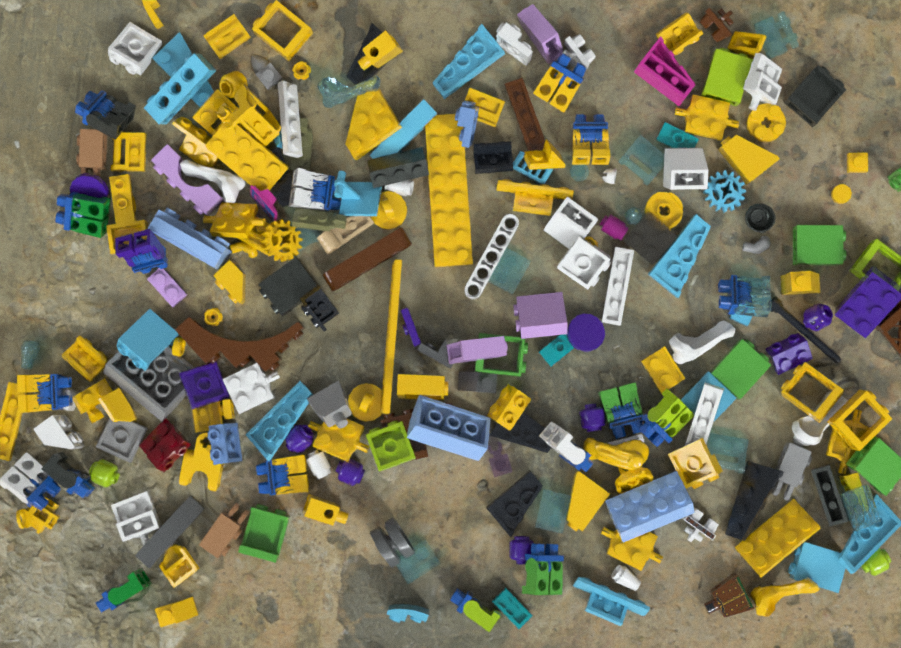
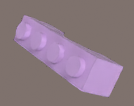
[151,144,224,216]

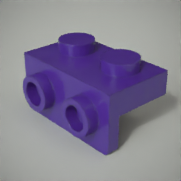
[765,333,813,375]

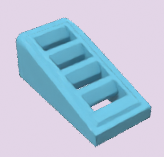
[513,151,553,185]

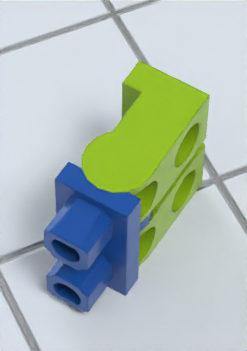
[639,388,694,447]
[450,588,501,632]

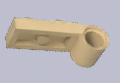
[317,216,375,254]

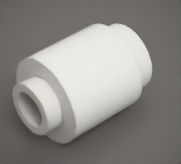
[306,450,332,479]

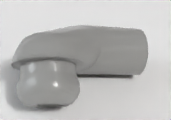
[742,236,771,254]

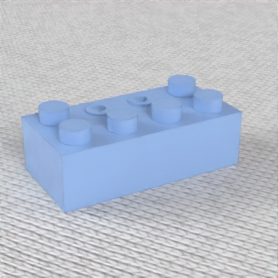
[148,208,232,270]

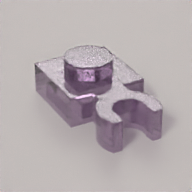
[488,442,513,478]

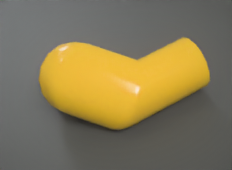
[230,241,258,258]

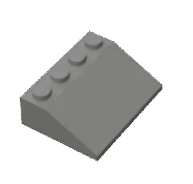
[104,346,194,422]

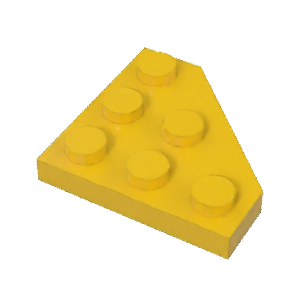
[345,81,402,160]

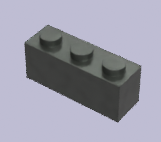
[367,147,429,188]
[811,462,853,527]

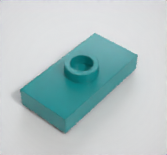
[656,122,699,148]
[539,329,574,367]
[492,587,533,629]

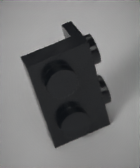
[473,141,513,174]
[300,285,339,332]

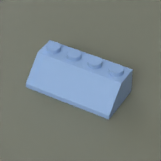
[407,395,491,461]

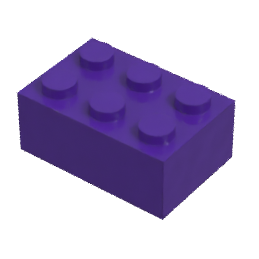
[835,266,901,339]

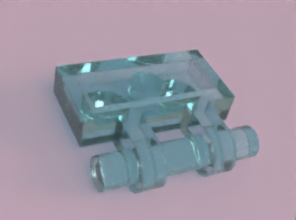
[754,11,799,59]

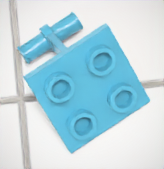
[334,171,382,216]

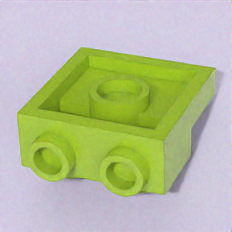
[366,421,416,472]

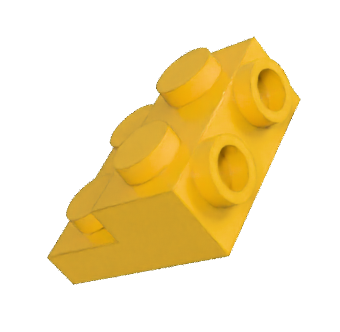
[668,438,723,489]

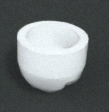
[602,168,617,184]

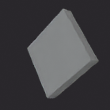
[96,417,148,463]

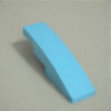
[370,99,437,159]

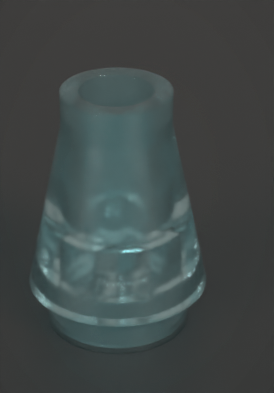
[21,340,40,370]

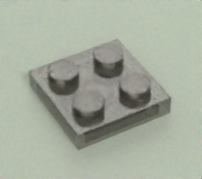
[624,211,678,265]

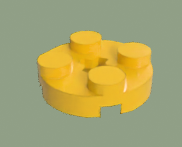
[746,103,786,142]
[644,192,683,231]

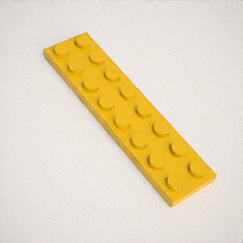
[425,114,473,267]

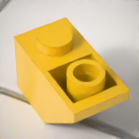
[213,260,246,304]

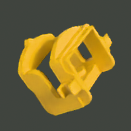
[215,84,281,147]

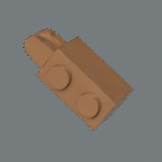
[76,129,107,177]
[199,503,250,558]

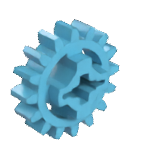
[703,170,746,213]

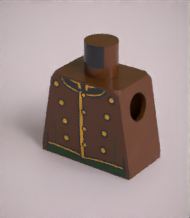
[704,573,755,617]

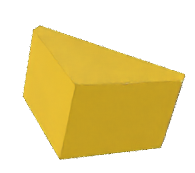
[728,31,767,60]

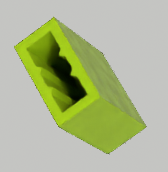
[701,48,753,107]

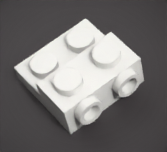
[108,22,162,76]
[496,22,533,66]
[557,236,611,290]

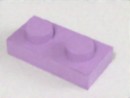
[147,268,187,308]

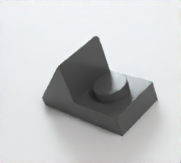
[417,339,453,369]
[458,371,497,393]

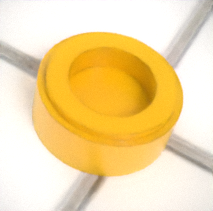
[831,184,852,204]
[172,337,186,357]

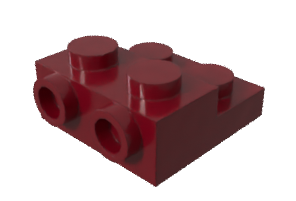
[139,419,191,473]

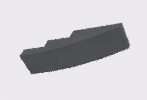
[135,496,205,569]

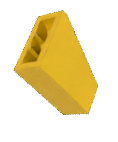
[718,135,780,185]
[780,271,821,295]
[565,470,610,532]

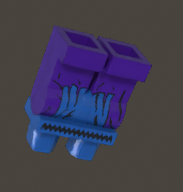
[115,229,168,274]

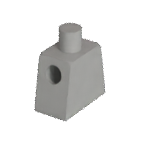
[307,380,352,428]

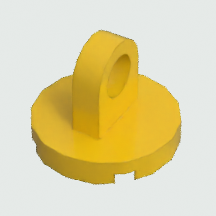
[370,191,407,230]
[348,383,382,422]
[615,467,654,494]

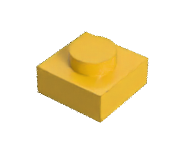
[847,153,868,173]
[220,399,235,420]

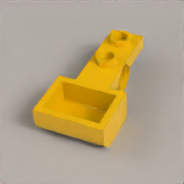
[106,174,148,255]

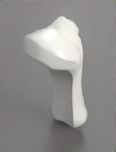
[180,159,246,203]
[669,321,735,364]
[792,391,848,447]

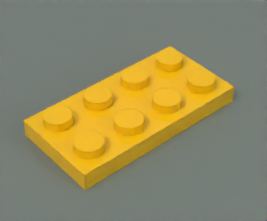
[205,123,289,191]
[734,499,821,578]

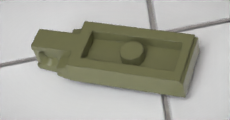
[291,118,313,171]
[292,207,347,232]

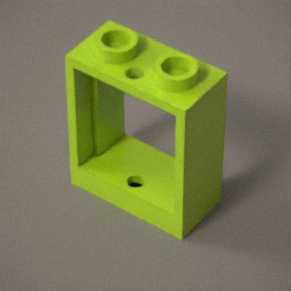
[849,239,901,285]

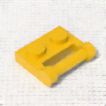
[192,89,238,136]
[111,132,146,172]

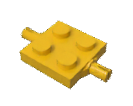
[674,95,740,141]
[203,202,266,238]
[826,409,870,475]
[308,419,370,462]
[601,527,663,571]

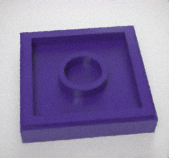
[179,362,229,410]

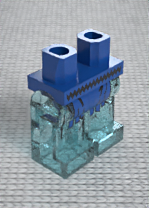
[718,275,772,318]

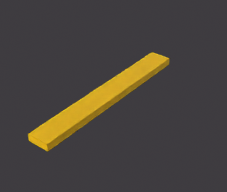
[380,259,402,414]

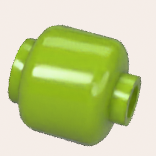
[89,459,120,487]
[861,548,891,576]

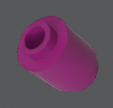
[599,214,629,240]

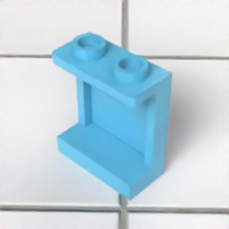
[117,309,179,371]
[788,542,846,593]

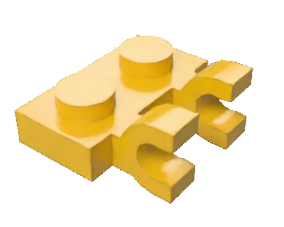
[72,378,112,423]

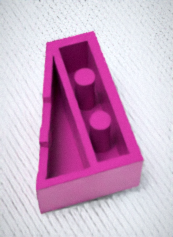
[634,36,696,106]

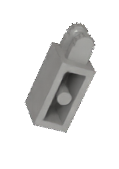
[772,442,812,501]

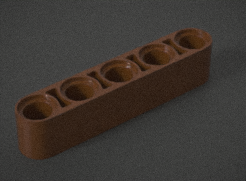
[322,228,412,292]

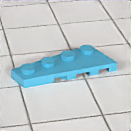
[433,24,505,99]
[153,32,214,107]
[648,214,711,298]
[246,381,314,462]
[838,494,901,574]

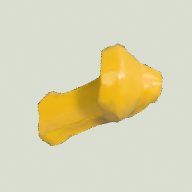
[583,438,649,470]
[750,577,820,617]

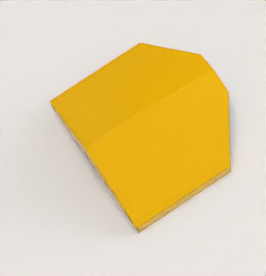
[98,388,137,422]
[159,544,200,588]

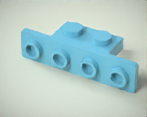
[573,577,650,626]

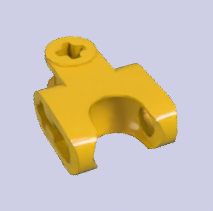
[179,432,224,492]

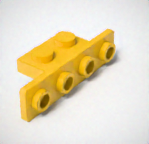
[172,117,219,168]
[496,179,574,216]

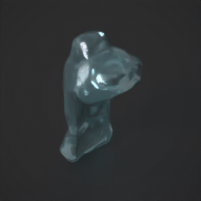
[317,76,381,108]

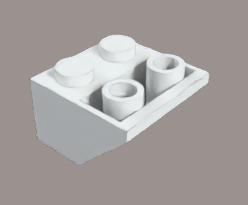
[663,148,708,190]
[544,197,598,249]
[34,415,84,449]

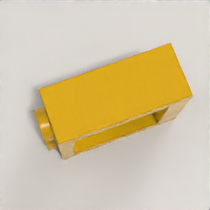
[252,0,313,62]
[781,362,844,424]
[397,374,449,400]
[827,390,892,451]

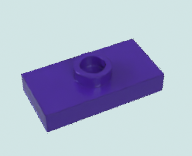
[401,308,421,347]

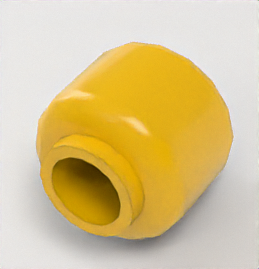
[219,71,248,98]

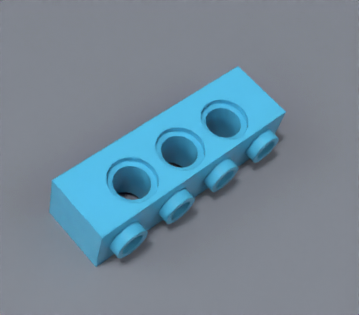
[144,53,216,124]

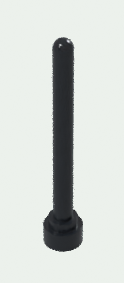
[766,296,841,363]

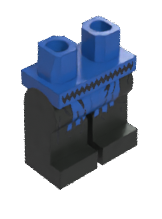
[75,90,136,140]
[41,452,96,498]

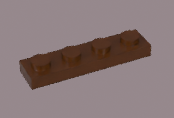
[504,78,545,151]

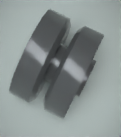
[370,517,415,568]

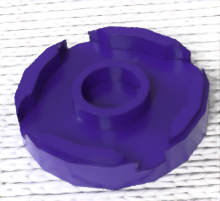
[70,173,109,198]
[567,313,605,352]

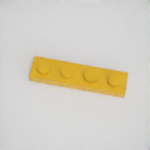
[0,382,28,461]

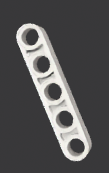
[465,214,519,300]

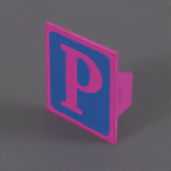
[250,185,277,222]

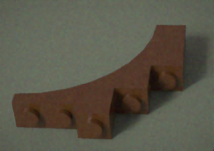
[175,317,305,372]

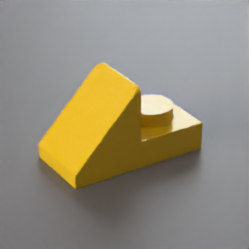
[524,139,565,170]
[155,596,199,628]

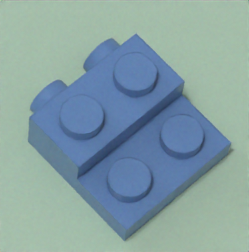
[455,101,479,148]
[207,423,243,465]

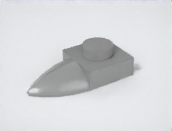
[251,55,283,90]

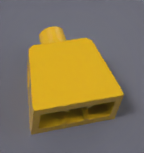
[357,30,403,70]
[302,494,349,526]

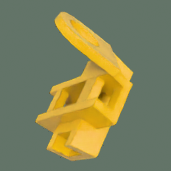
[16,497,60,534]

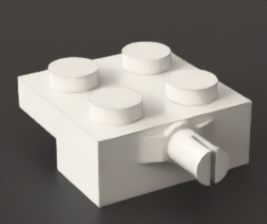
[743,53,782,111]
[223,363,280,414]
[111,491,162,546]

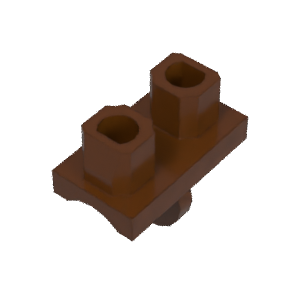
[700,8,734,42]

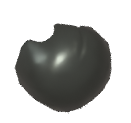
[745,203,776,233]

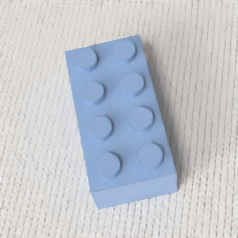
[605,471,695,543]

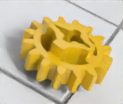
[261,219,303,262]

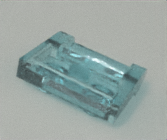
[618,135,664,186]
[707,433,749,474]

